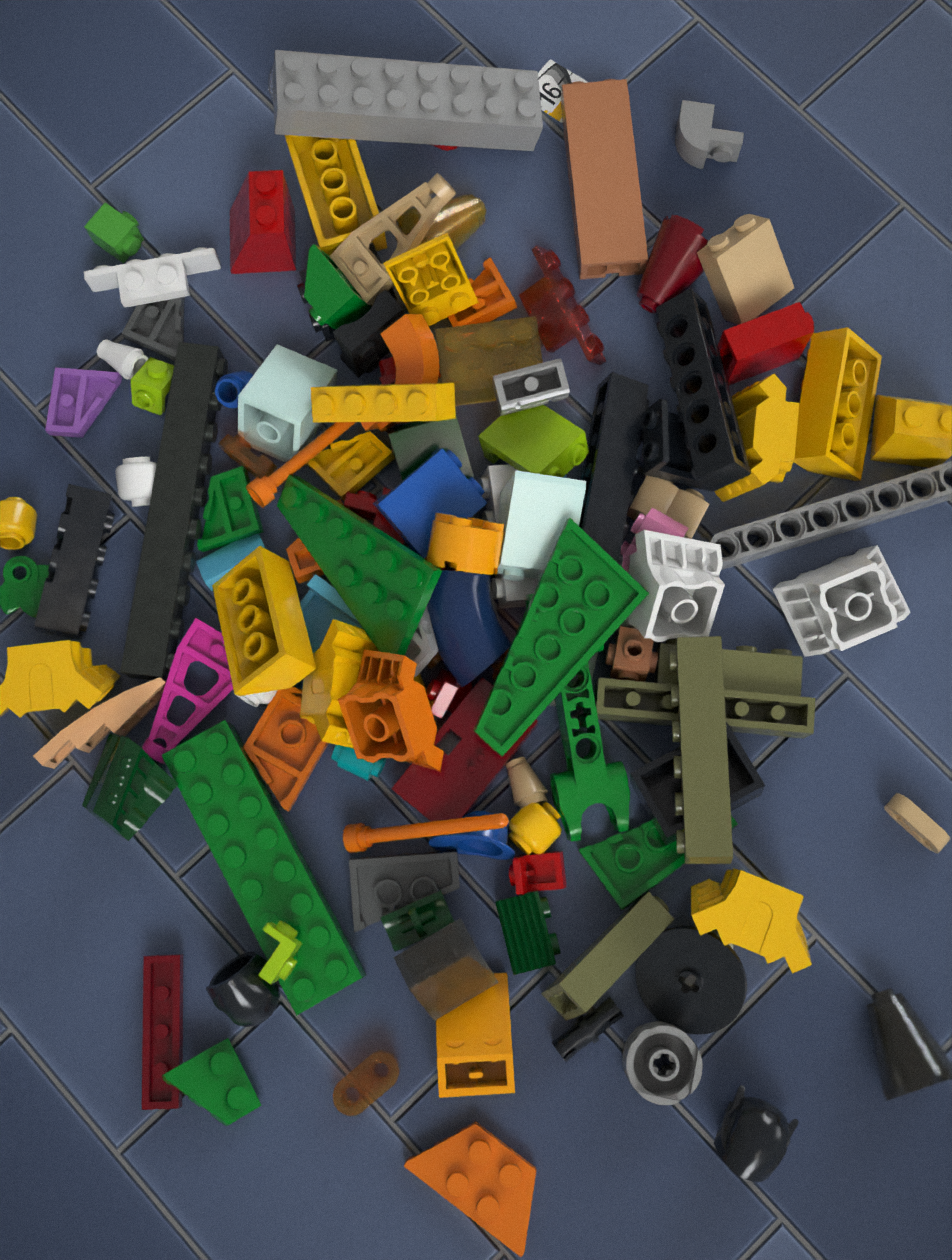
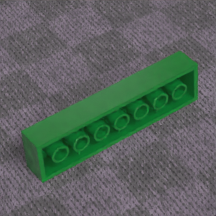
[162,720,366,1016]

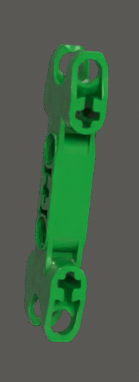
[525,593,630,842]

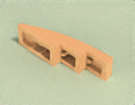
[33,677,166,769]

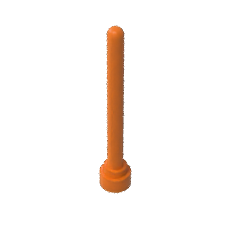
[246,422,356,508]
[343,813,509,853]

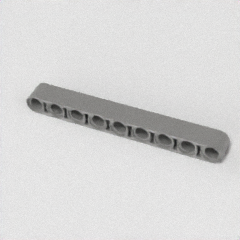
[710,461,952,570]

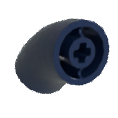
[427,570,512,688]

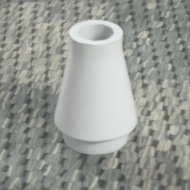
[97,339,148,380]

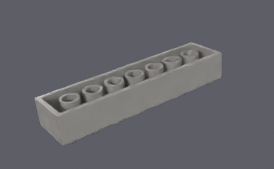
[272,50,543,151]

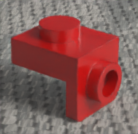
[426,669,472,719]
[509,851,567,895]

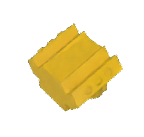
[714,373,799,502]
[300,619,379,749]
[0,640,121,718]
[691,868,812,974]

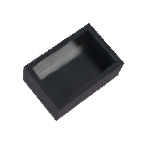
[630,722,765,846]

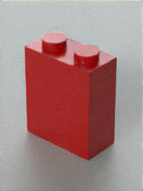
[718,302,814,386]

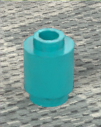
[331,745,387,781]

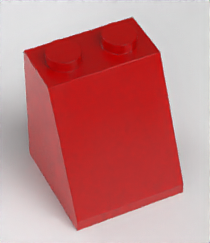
[230,170,296,274]

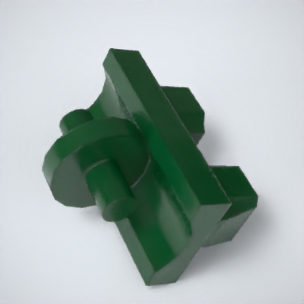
[380,890,455,952]

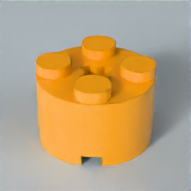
[427,513,504,575]

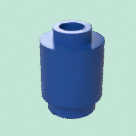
[215,370,253,408]

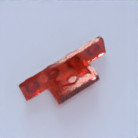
[519,245,606,365]

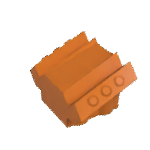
[338,650,444,771]

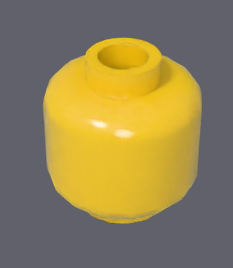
[0,497,37,550]
[508,801,562,855]

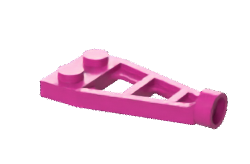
[142,618,233,764]

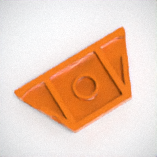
[243,687,329,812]
[404,1121,536,1257]

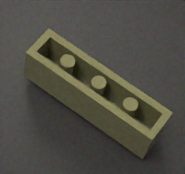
[654,639,803,696]

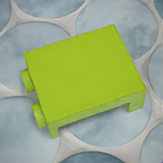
[478,405,589,477]

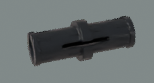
[552,996,624,1062]

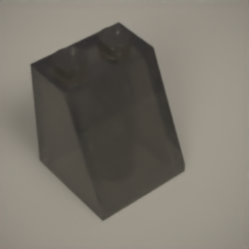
[393,918,499,1021]

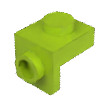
[131,357,174,415]
[258,920,303,984]

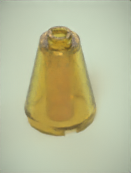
[395,194,486,250]

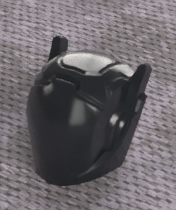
[206,952,282,1027]
[714,1085,799,1182]

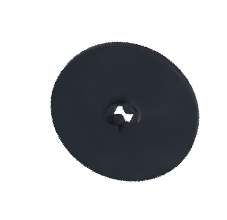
[636,926,747,1035]

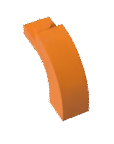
[361,314,439,432]

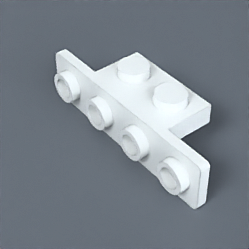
[84,247,221,308]

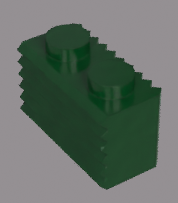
[495,891,561,975]

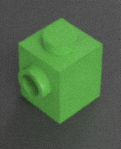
[84,203,144,264]

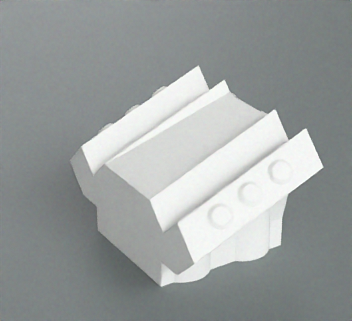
[616,530,725,642]
[773,545,911,657]

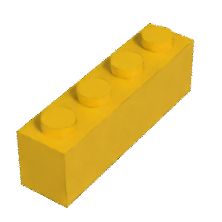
[311,383,456,423]

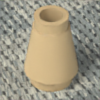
[506,757,548,809]

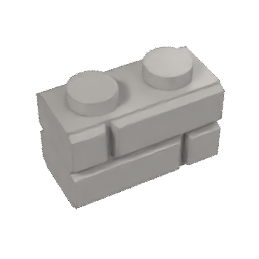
[492,358,570,416]

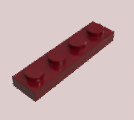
[142,954,183,1110]

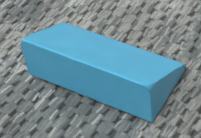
[196,534,267,591]

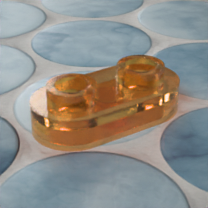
[218,434,277,479]
[333,1050,400,1116]

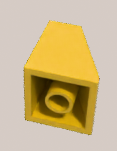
[870,395,952,468]

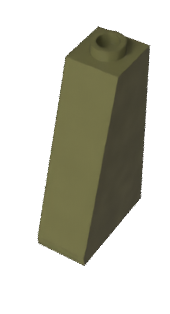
[541,892,674,1021]

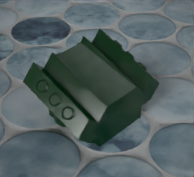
[82,733,178,841]

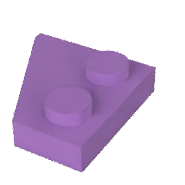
[45,367,122,438]

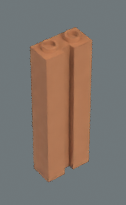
[561,79,648,280]

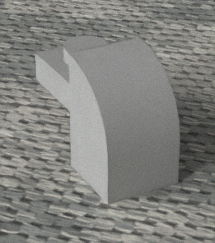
[675,100,744,169]

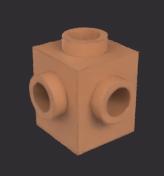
[605,626,658,682]

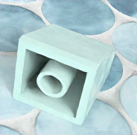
[238,344,338,462]
[498,470,586,583]

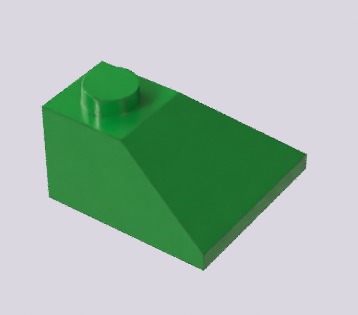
[304,244,372,330]

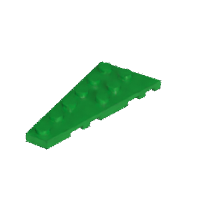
[277,475,442,656]
[473,518,649,756]

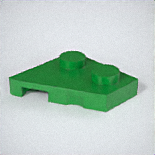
[197,466,264,552]
[161,1038,261,1126]

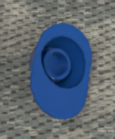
[429,811,516,860]

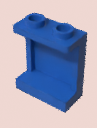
[373,448,487,558]

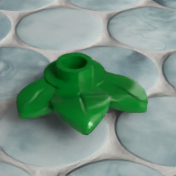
[0,556,49,618]

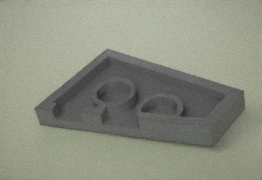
[349,850,460,933]

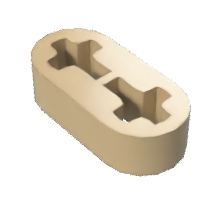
[884,793,950,853]

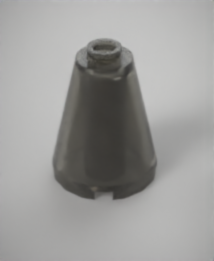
[867,988,952,1101]

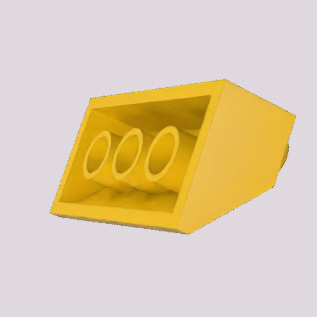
[794,327,882,481]
[212,546,317,696]

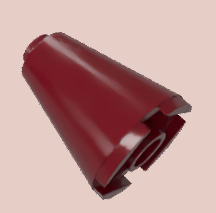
[636,215,713,314]

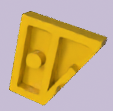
[306,431,395,501]

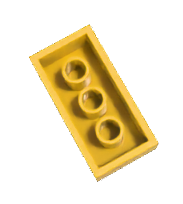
[284,135,387,256]

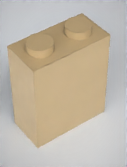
[697,214,794,325]

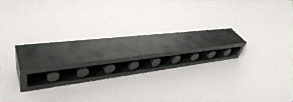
[120,342,228,681]

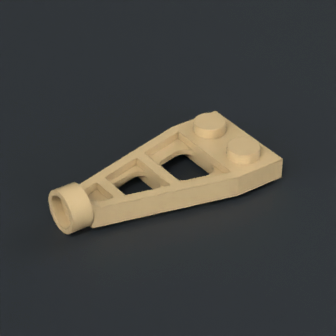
[330,173,457,306]

